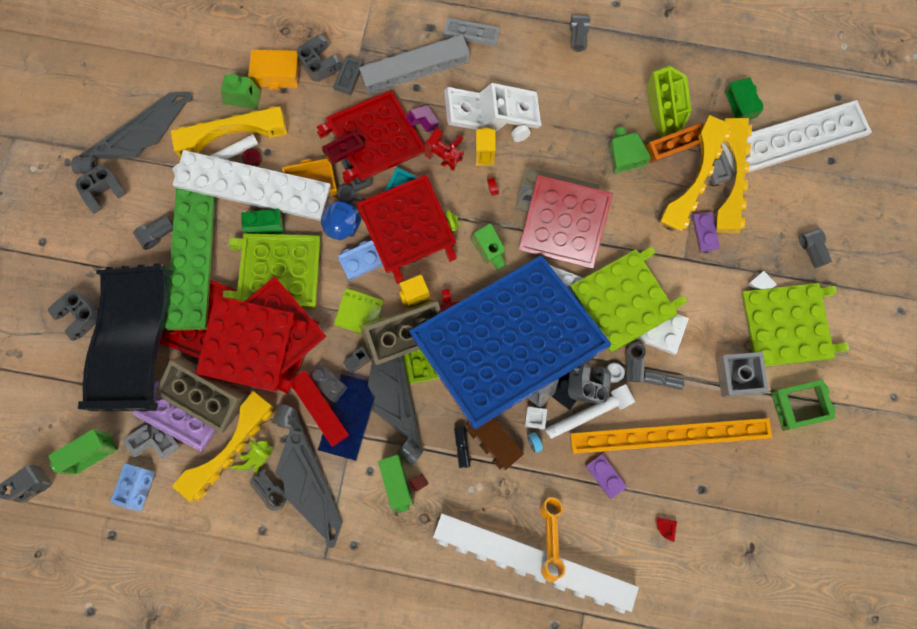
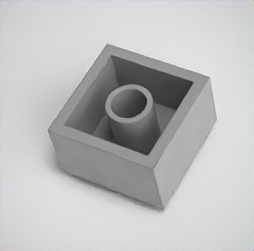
[716,352,769,398]

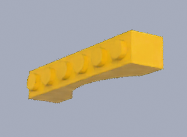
[171,107,288,158]
[659,115,731,232]
[717,118,752,234]
[171,391,275,503]

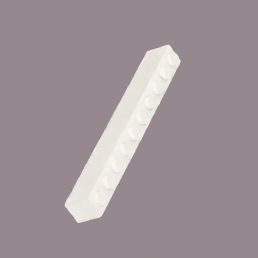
[433,514,639,614]

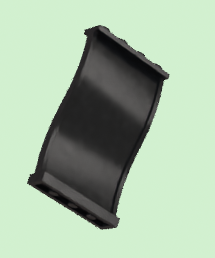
[78,263,173,412]

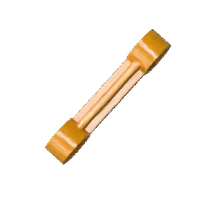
[539,497,565,582]

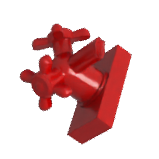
[424,128,464,171]

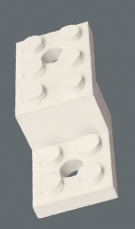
[444,83,541,132]

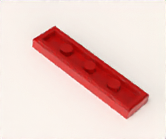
[290,370,350,447]

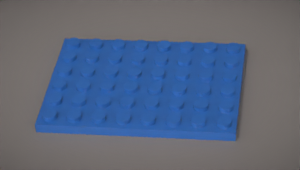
[409,255,611,430]

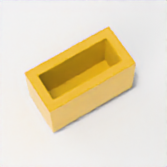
[476,127,496,166]
[398,274,430,308]

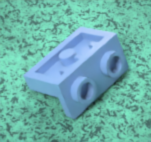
[338,241,383,281]
[110,463,155,511]

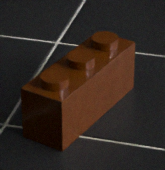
[466,418,524,471]

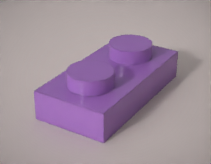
[692,212,720,252]
[585,454,627,499]

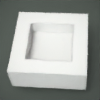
[525,407,547,430]

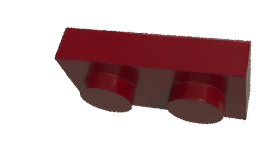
[322,131,365,165]

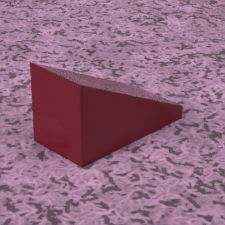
[409,474,429,492]

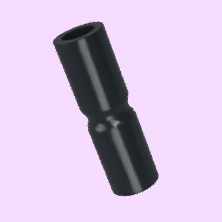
[454,427,471,468]

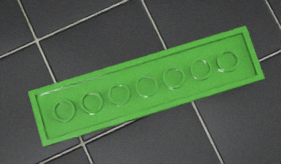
[165,188,215,330]

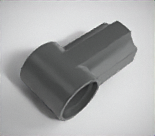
[570,15,590,52]
[133,215,173,250]
[799,228,832,268]
[625,342,646,382]

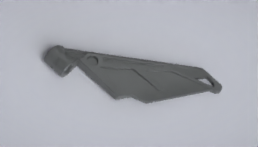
[71,92,193,174]
[367,356,424,466]
[272,404,343,548]

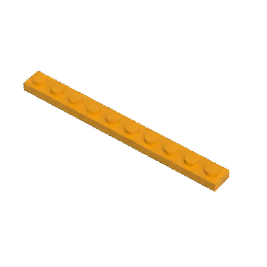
[570,418,773,454]

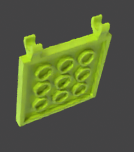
[223,234,321,309]
[570,246,688,354]
[741,283,849,367]

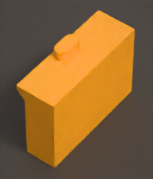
[248,50,300,90]
[282,159,337,197]

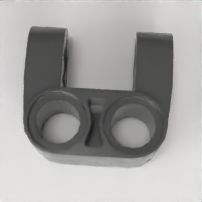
[297,34,343,82]
[76,166,127,214]
[48,291,99,341]
[568,362,611,403]
[0,464,52,503]

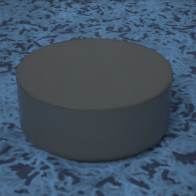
[337,184,356,203]

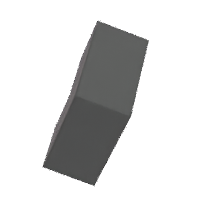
[343,347,371,374]

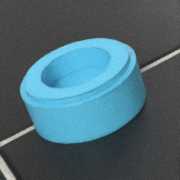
[527,432,543,454]

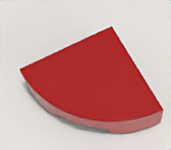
[655,517,677,542]

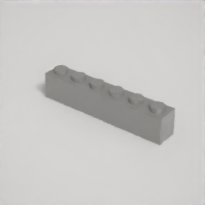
[359,35,470,95]

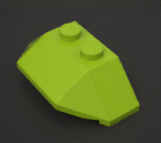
[646,65,692,138]

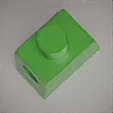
[221,74,261,109]
[609,127,651,174]
[470,223,507,270]

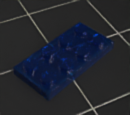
[318,374,374,461]

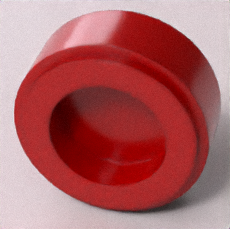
[487,176,499,196]

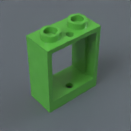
[771,380,836,431]
[48,429,118,476]
[378,455,414,513]

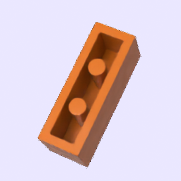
[645,123,703,164]

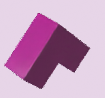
[406,105,440,132]

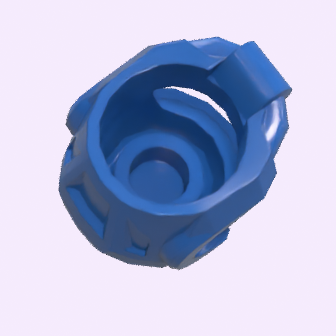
[321,201,361,240]

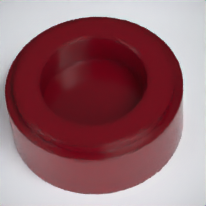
[242,148,262,167]

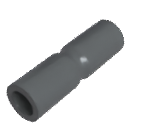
[644,371,684,390]

